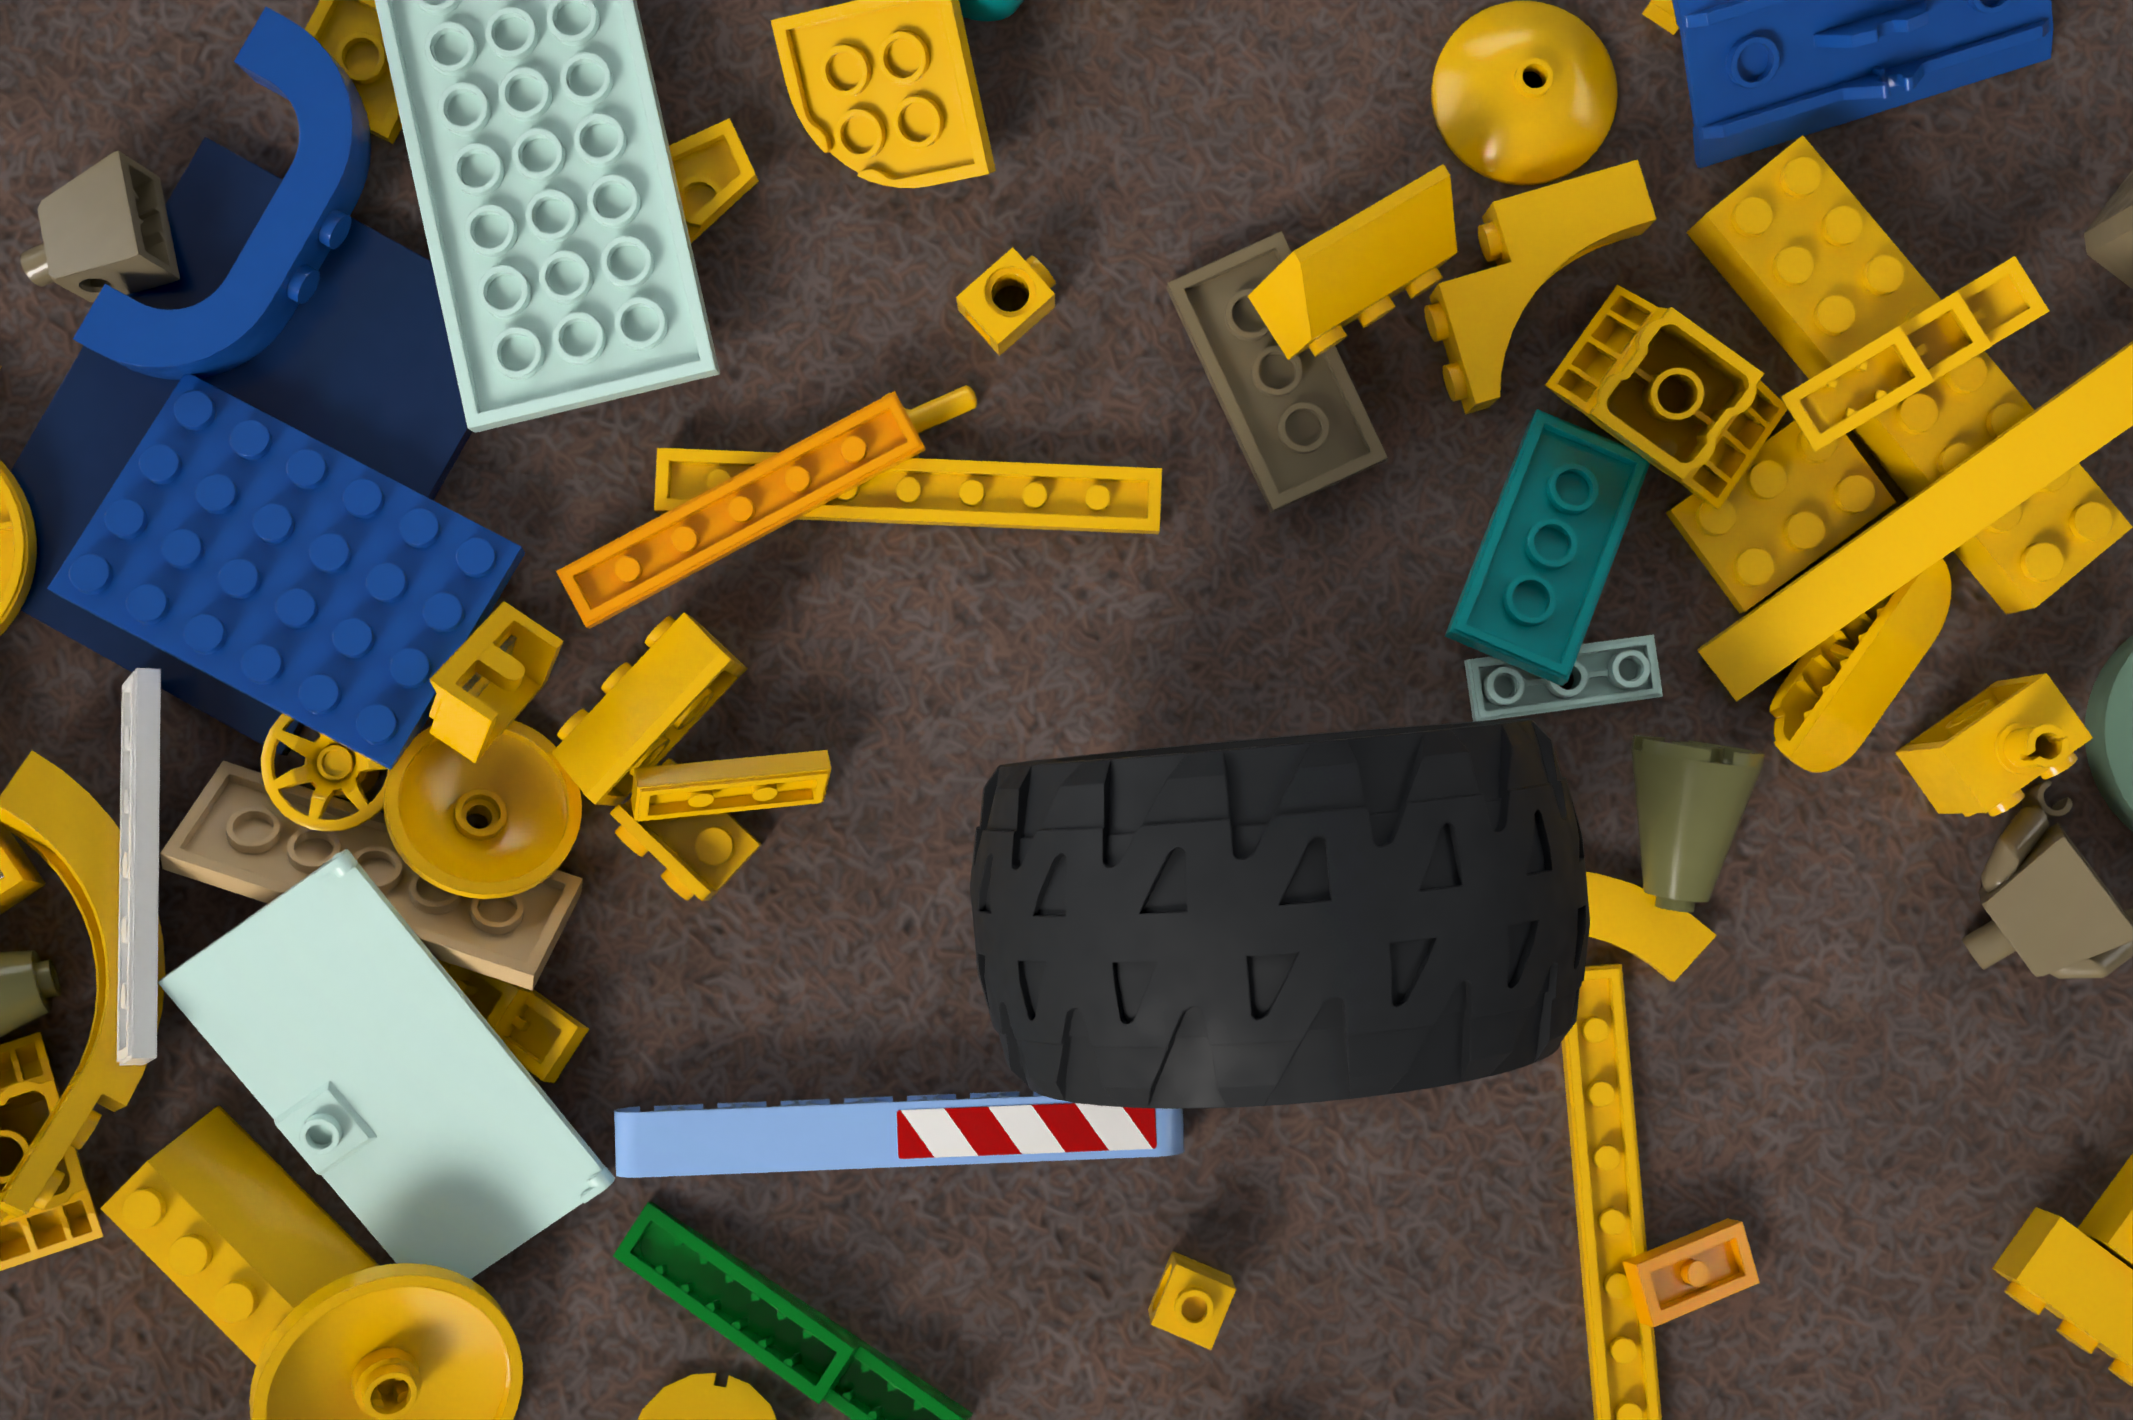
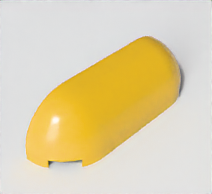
[1769,558,1952,773]

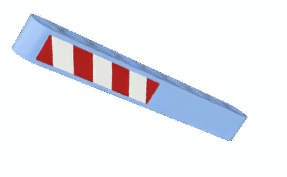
[614,1091,1185,1178]

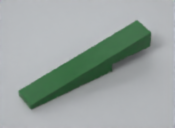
[613,1201,973,1420]

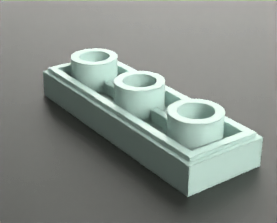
[1464,634,1663,722]

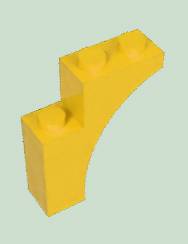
[1424,159,1656,415]

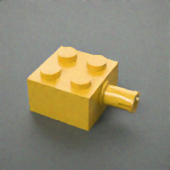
[1895,673,2093,817]

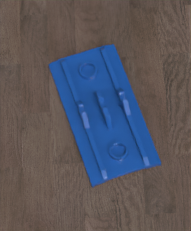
[1672,0,2054,168]

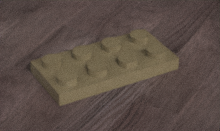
[1166,231,1388,513]

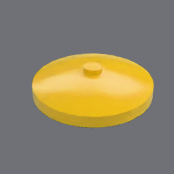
[249,1263,523,1420]

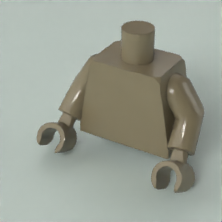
[1962,780,2133,979]

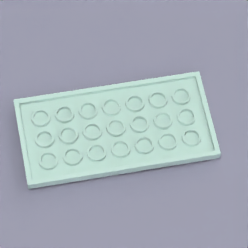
[375,0,720,433]

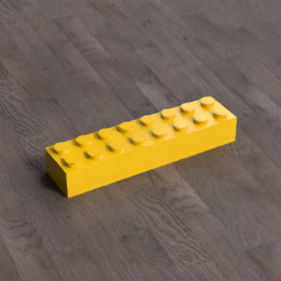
[1686,135,2133,615]

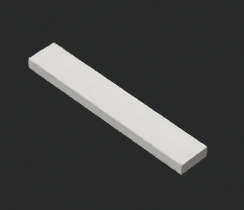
[116,668,161,1066]

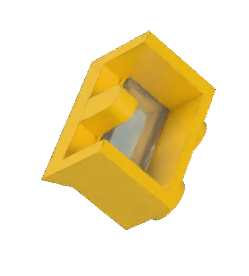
[429,601,564,763]

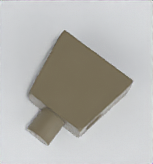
[20,150,180,302]

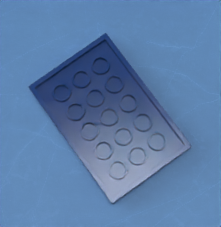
[47,374,525,770]

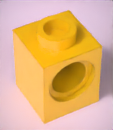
[956,247,1056,356]
[1148,1251,1236,1350]

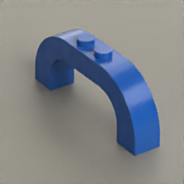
[73,7,371,380]

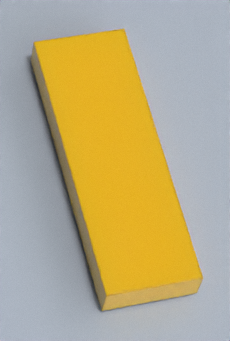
[631,750,831,822]

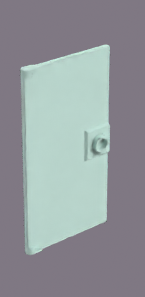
[158,849,615,1279]

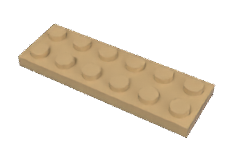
[160,761,583,991]

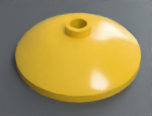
[1431,1,1618,185]
[383,720,582,899]

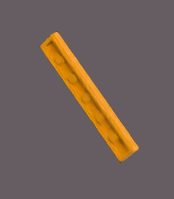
[556,391,926,629]

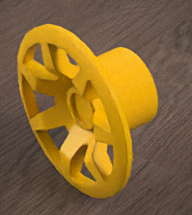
[261,714,391,832]

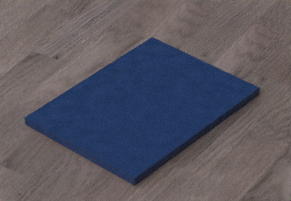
[10,137,473,756]

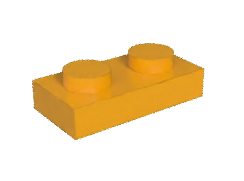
[1622,1218,1760,1327]

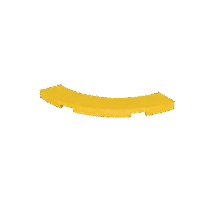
[1586,872,1717,982]

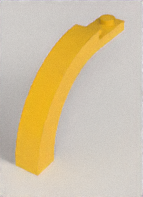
[0,750,166,1217]

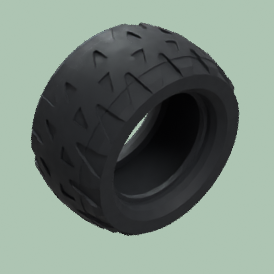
[970,719,1590,1109]

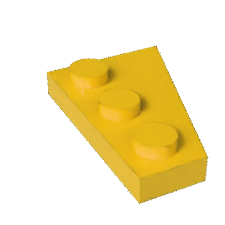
[669,118,759,243]

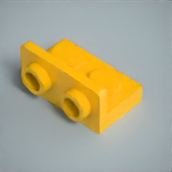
[610,758,762,901]

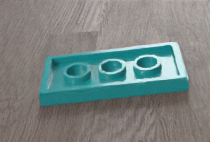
[1445,409,1650,686]

